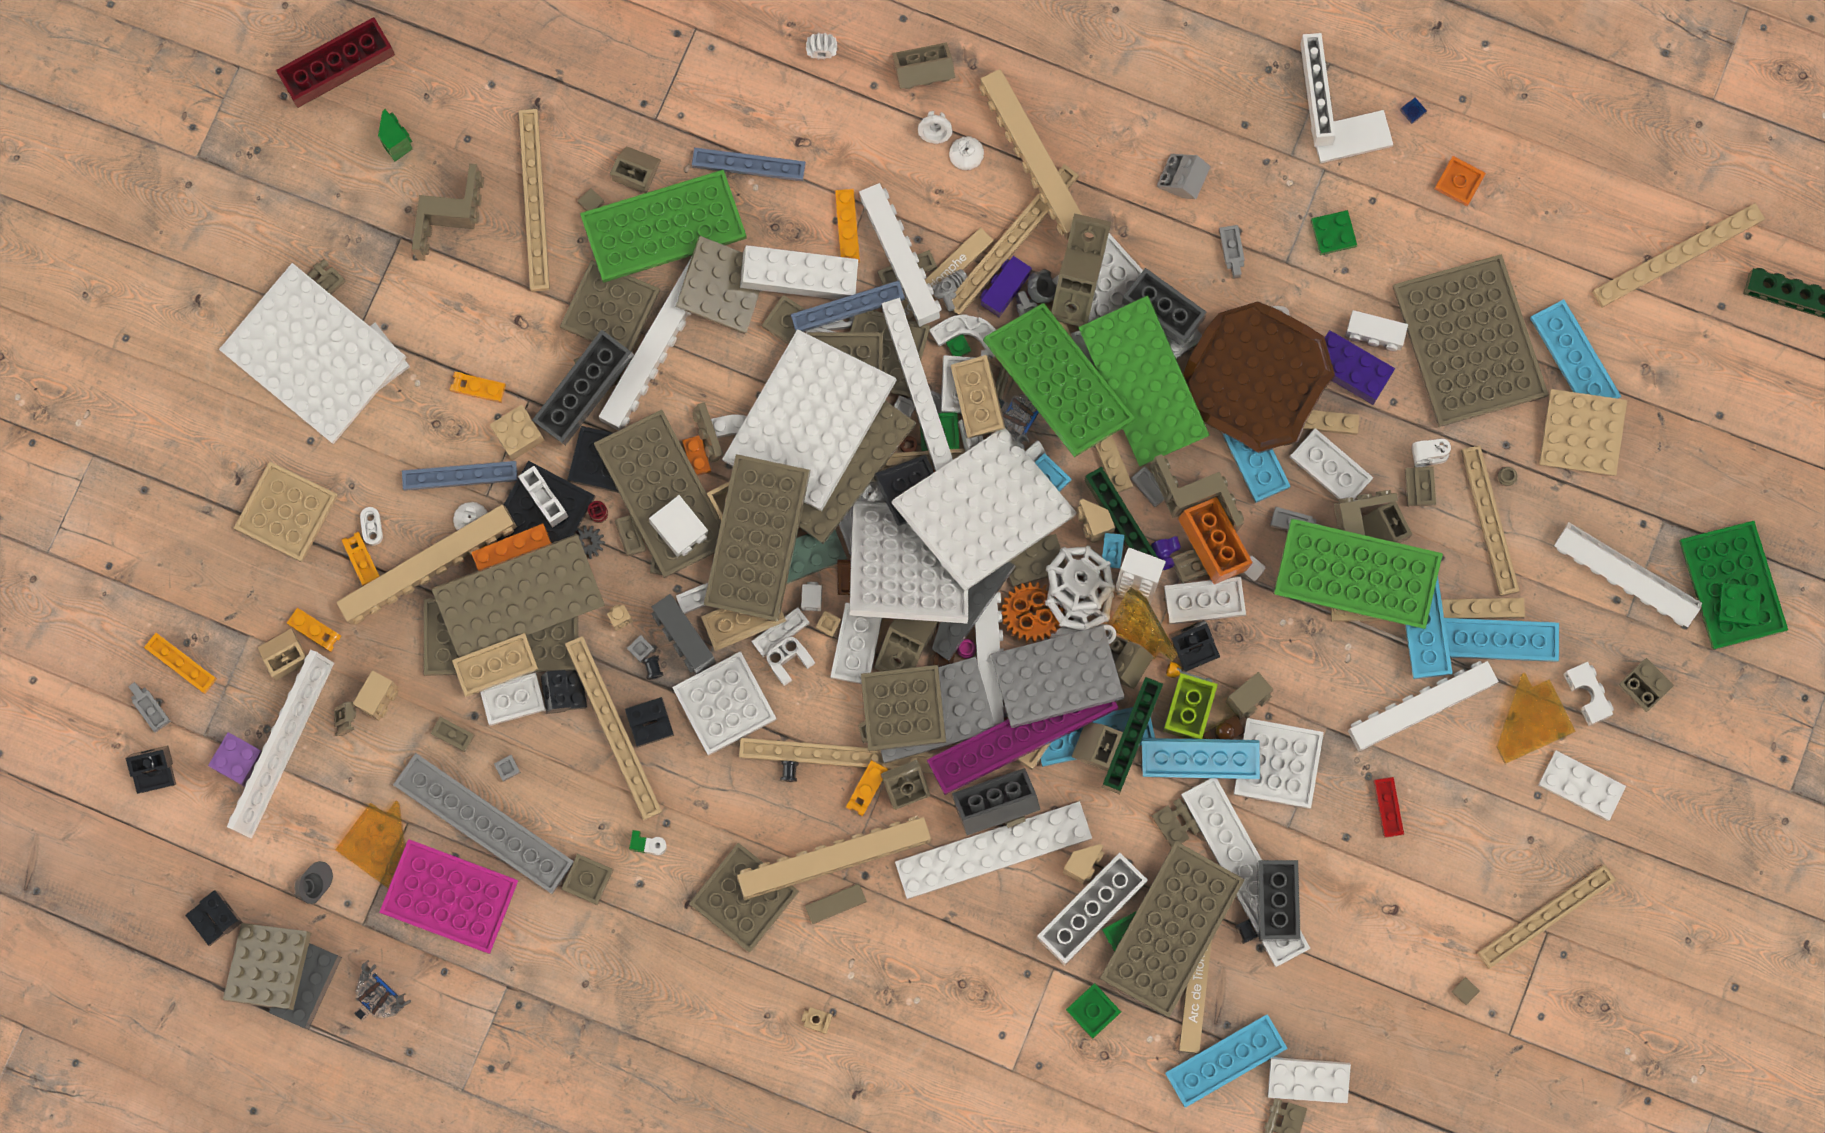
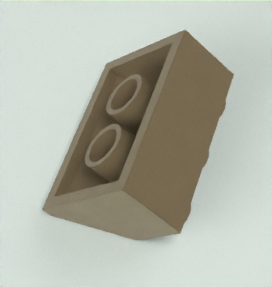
[892,42,955,89]

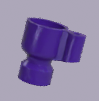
[1150,536,1181,570]

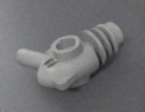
[932,269,967,312]

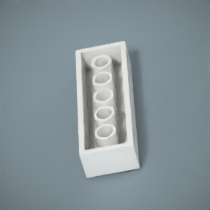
[740,245,858,300]
[1114,547,1166,606]
[1037,853,1148,966]

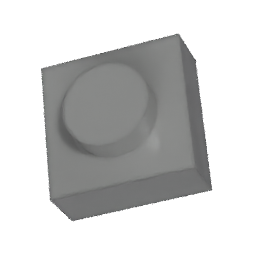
[627,635,655,663]
[494,755,521,782]

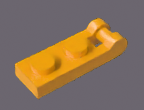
[450,372,506,403]
[341,531,380,586]
[287,607,342,652]
[845,759,888,817]

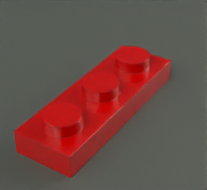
[1374,777,1404,838]

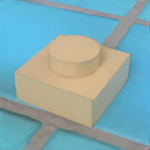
[816,611,842,637]

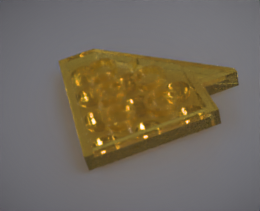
[1109,587,1178,661]
[1496,673,1576,764]
[335,801,405,889]

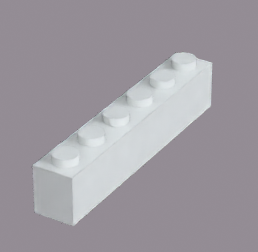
[1300,33,1335,147]

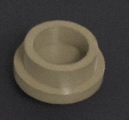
[1498,467,1517,486]

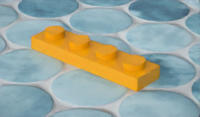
[835,189,860,263]
[144,633,217,694]

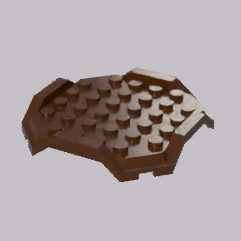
[1183,301,1336,454]

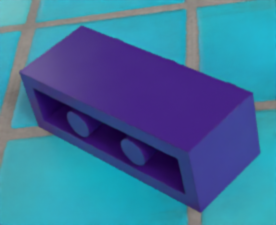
[980,256,1032,318]

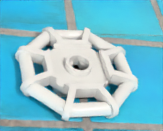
[1046,545,1115,612]
[1045,574,1114,631]

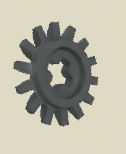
[574,525,605,559]

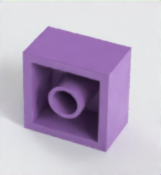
[208,732,262,787]

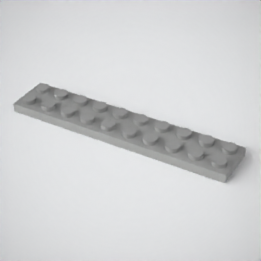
[393,753,574,894]

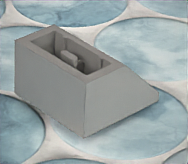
[1157,154,1211,199]

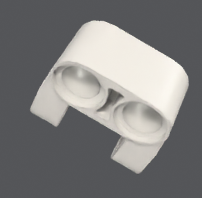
[1412,439,1451,467]
[767,637,815,686]

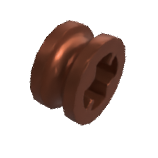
[900,436,917,452]

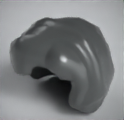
[1027,269,1057,304]

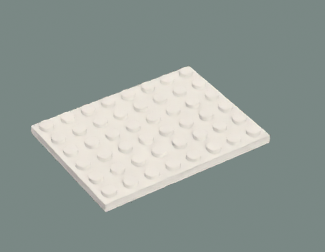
[219,263,407,444]
[722,329,897,511]
[891,428,1077,591]
[849,501,968,623]

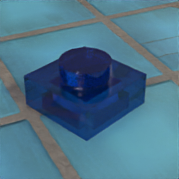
[1400,97,1427,124]

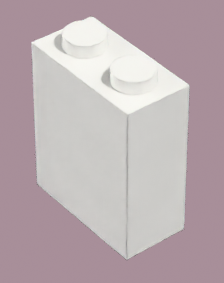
[649,495,708,557]

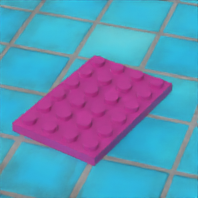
[379,839,518,954]

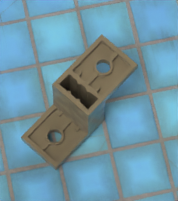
[412,164,484,261]
[1051,213,1111,326]
[1149,454,1244,533]
[1334,490,1398,535]
[874,619,939,671]

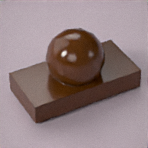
[837,559,851,595]
[1203,715,1245,740]

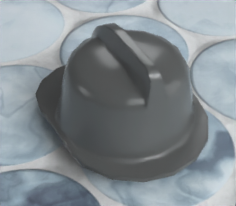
[294,861,333,904]

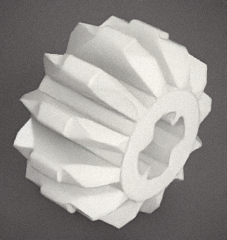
[806,33,837,60]

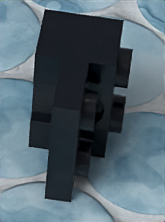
[1169,620,1220,672]
[541,670,587,714]
[625,697,674,748]
[125,745,176,794]
[185,890,243,946]

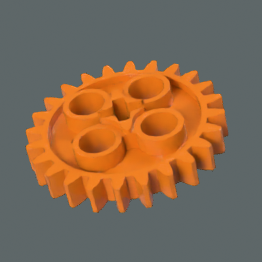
[1001,582,1064,643]

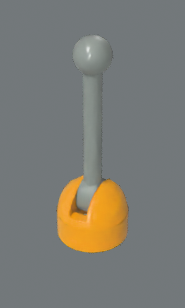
[1166,661,1212,682]

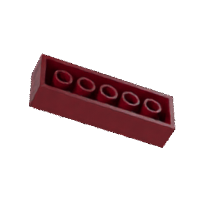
[276,17,395,108]

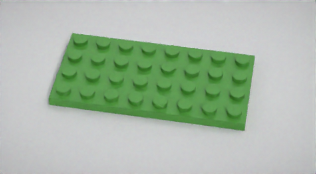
[580,170,747,283]
[1078,296,1210,467]
[983,303,1135,458]
[1274,519,1443,629]

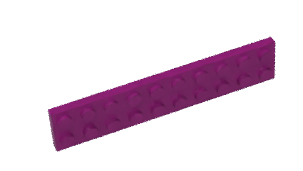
[927,701,1118,795]

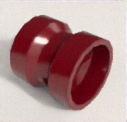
[588,501,608,523]

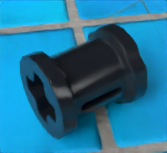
[642,656,664,680]
[780,761,799,782]
[1235,919,1258,944]

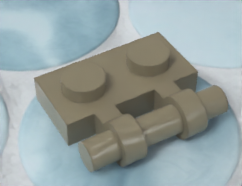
[307,259,346,295]
[1152,798,1201,847]
[1264,1098,1307,1133]

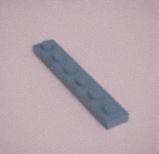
[692,147,806,181]
[791,281,905,332]
[402,461,518,491]

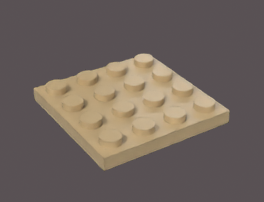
[1539,389,1627,476]
[234,462,338,562]

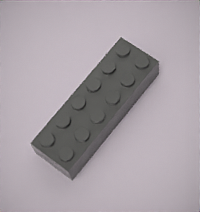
[532,329,634,446]

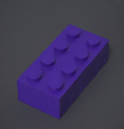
[1325,330,1395,405]

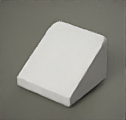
[1025,441,1046,462]
[1244,556,1265,581]

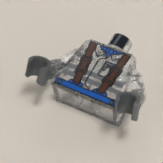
[998,394,1039,449]
[354,960,411,1021]

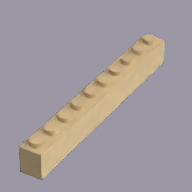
[979,69,1082,240]
[336,504,517,625]
[737,816,931,900]

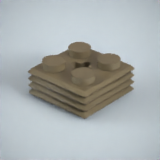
[881,760,930,810]

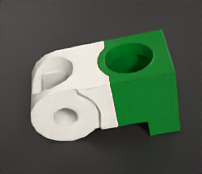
[629,830,667,855]

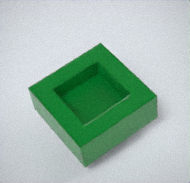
[946,334,972,357]

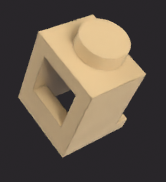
[607,605,633,631]
[801,1007,833,1034]

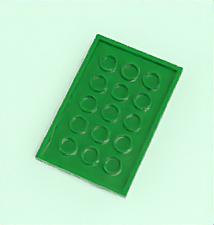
[1679,521,1788,650]

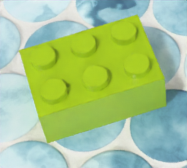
[1163,673,1218,739]

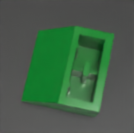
[378,109,413,162]

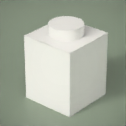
[801,582,822,611]

